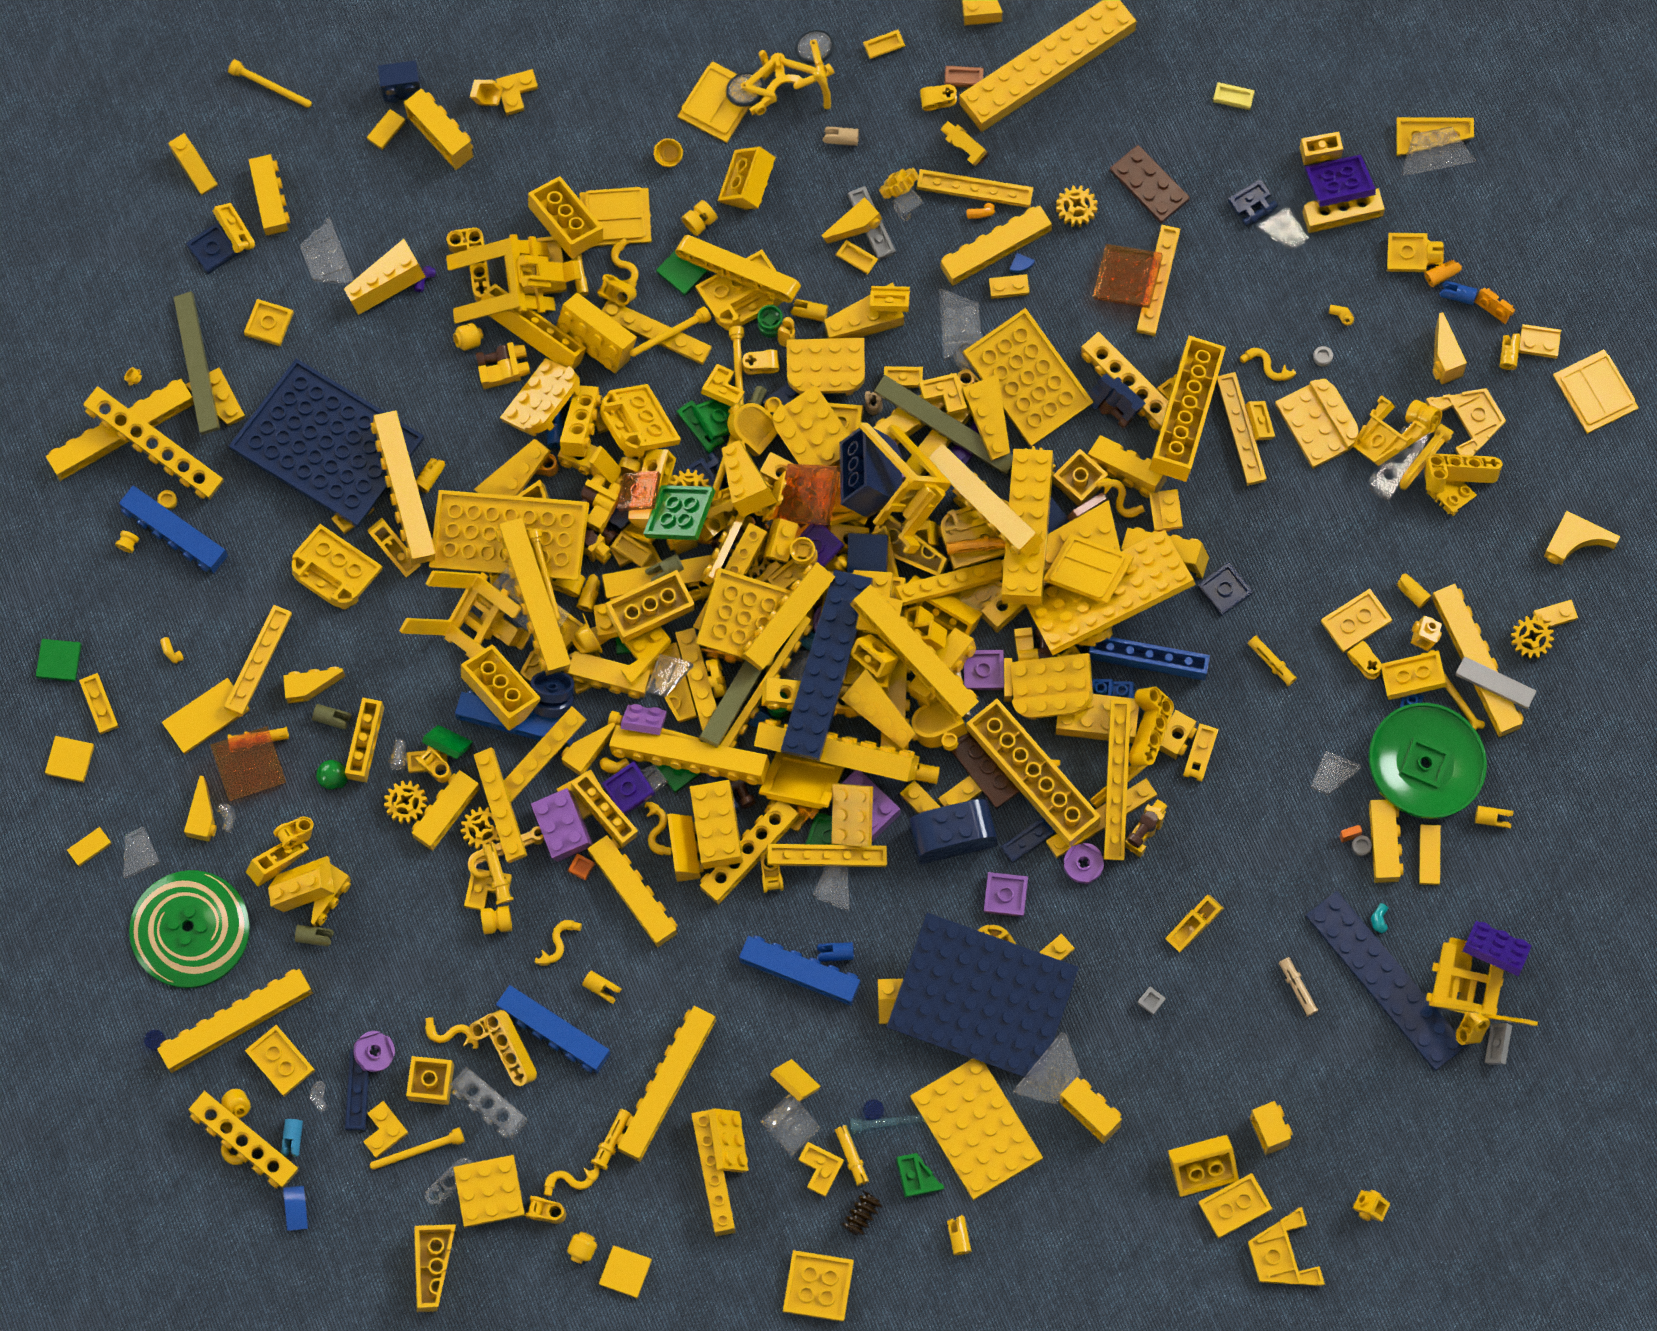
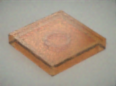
[617,471,661,511]

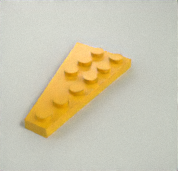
[1001,500,1121,573]

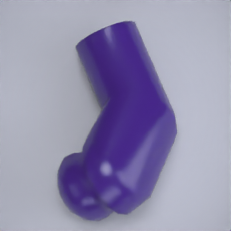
[414,266,436,292]

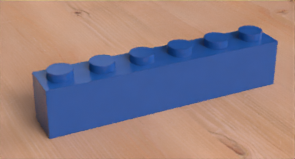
[119,486,228,574]
[1089,637,1210,681]
[455,691,575,748]
[739,935,861,1006]
[496,985,611,1074]

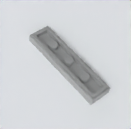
[848,186,896,261]
[1455,656,1537,710]

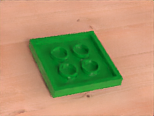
[643,485,716,540]

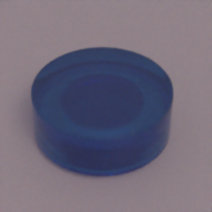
[144,1030,166,1051]
[863,1100,884,1121]

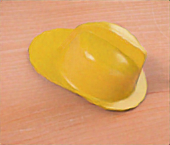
[572,613,602,654]

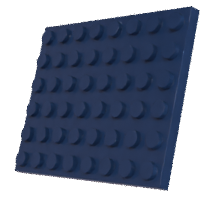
[229,358,424,528]
[886,912,1079,1082]

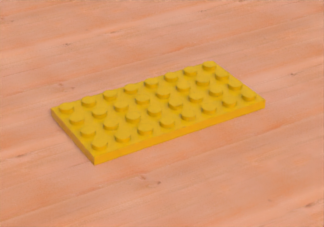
[429,490,589,581]
[1025,530,1196,656]

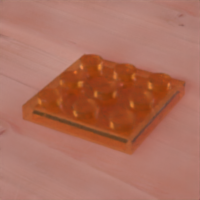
[1093,244,1163,308]
[777,464,841,525]
[210,726,286,801]

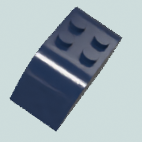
[839,427,902,517]
[910,799,997,865]

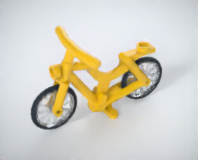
[726,30,835,115]

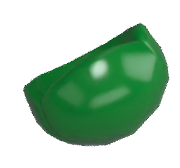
[316,760,348,790]

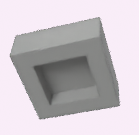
[1137,987,1166,1016]

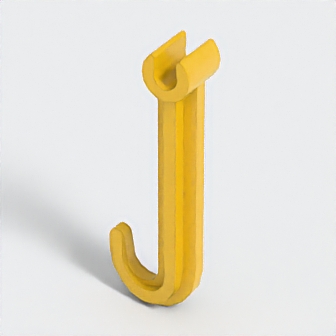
[1399,424,1454,490]
[468,826,544,878]

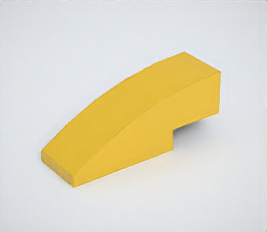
[1165,895,1224,952]

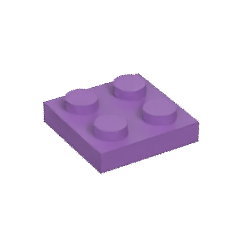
[964,650,1004,690]
[621,704,667,735]
[984,872,1028,917]

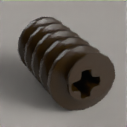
[840,1190,883,1236]

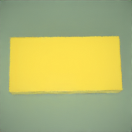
[1213,82,1255,110]

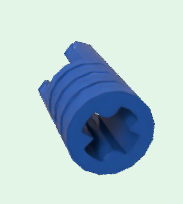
[1440,280,1477,305]
[546,411,563,449]
[817,942,854,962]

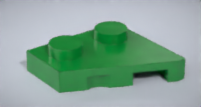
[896,1153,944,1198]

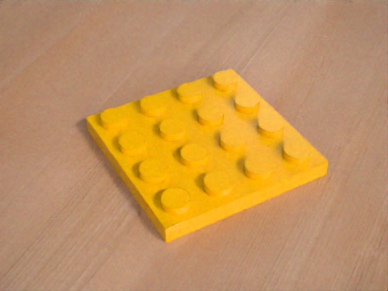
[695,568,791,667]

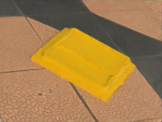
[678,61,761,143]
[580,187,652,247]
[1553,350,1639,434]
[1043,534,1134,604]
[759,751,845,809]

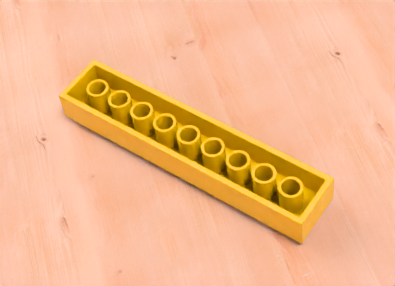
[959,0,1136,132]

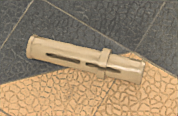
[1278,957,1319,1016]

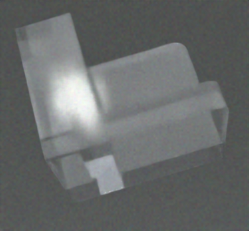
[893,188,922,222]

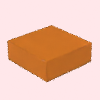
[1339,825,1362,843]
[568,853,595,881]

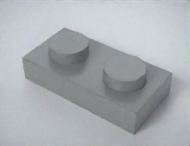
[1485,1023,1512,1065]

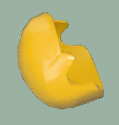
[654,138,683,168]

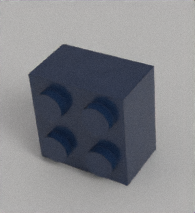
[378,60,421,103]

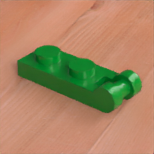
[677,400,725,454]

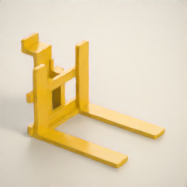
[446,234,581,323]
[858,422,951,554]
[399,571,531,658]
[1426,937,1538,1026]

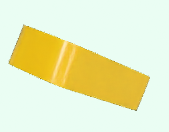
[447,228,491,302]
[1424,454,1502,493]
[1129,687,1174,767]
[469,1010,537,1086]

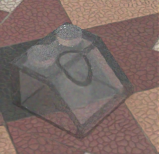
[760,1094,821,1156]

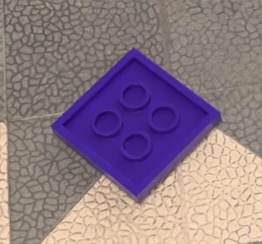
[1305,154,1376,207]
[1462,921,1532,977]

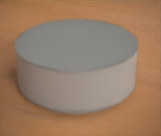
[1313,346,1333,367]
[1351,836,1372,857]

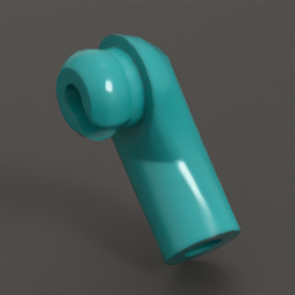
[1371,903,1389,934]

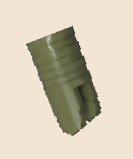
[645,554,684,582]
[312,704,352,730]
[295,925,334,946]

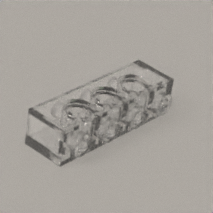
[1368,422,1431,502]
[450,1066,528,1140]

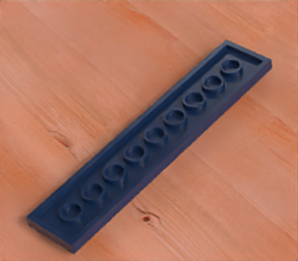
[781,570,873,761]
[1305,891,1467,1071]

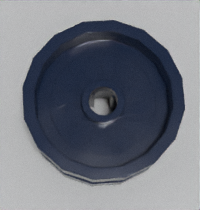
[530,671,574,718]

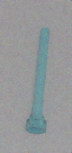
[850,1114,925,1134]

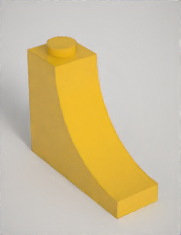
[1544,511,1620,565]

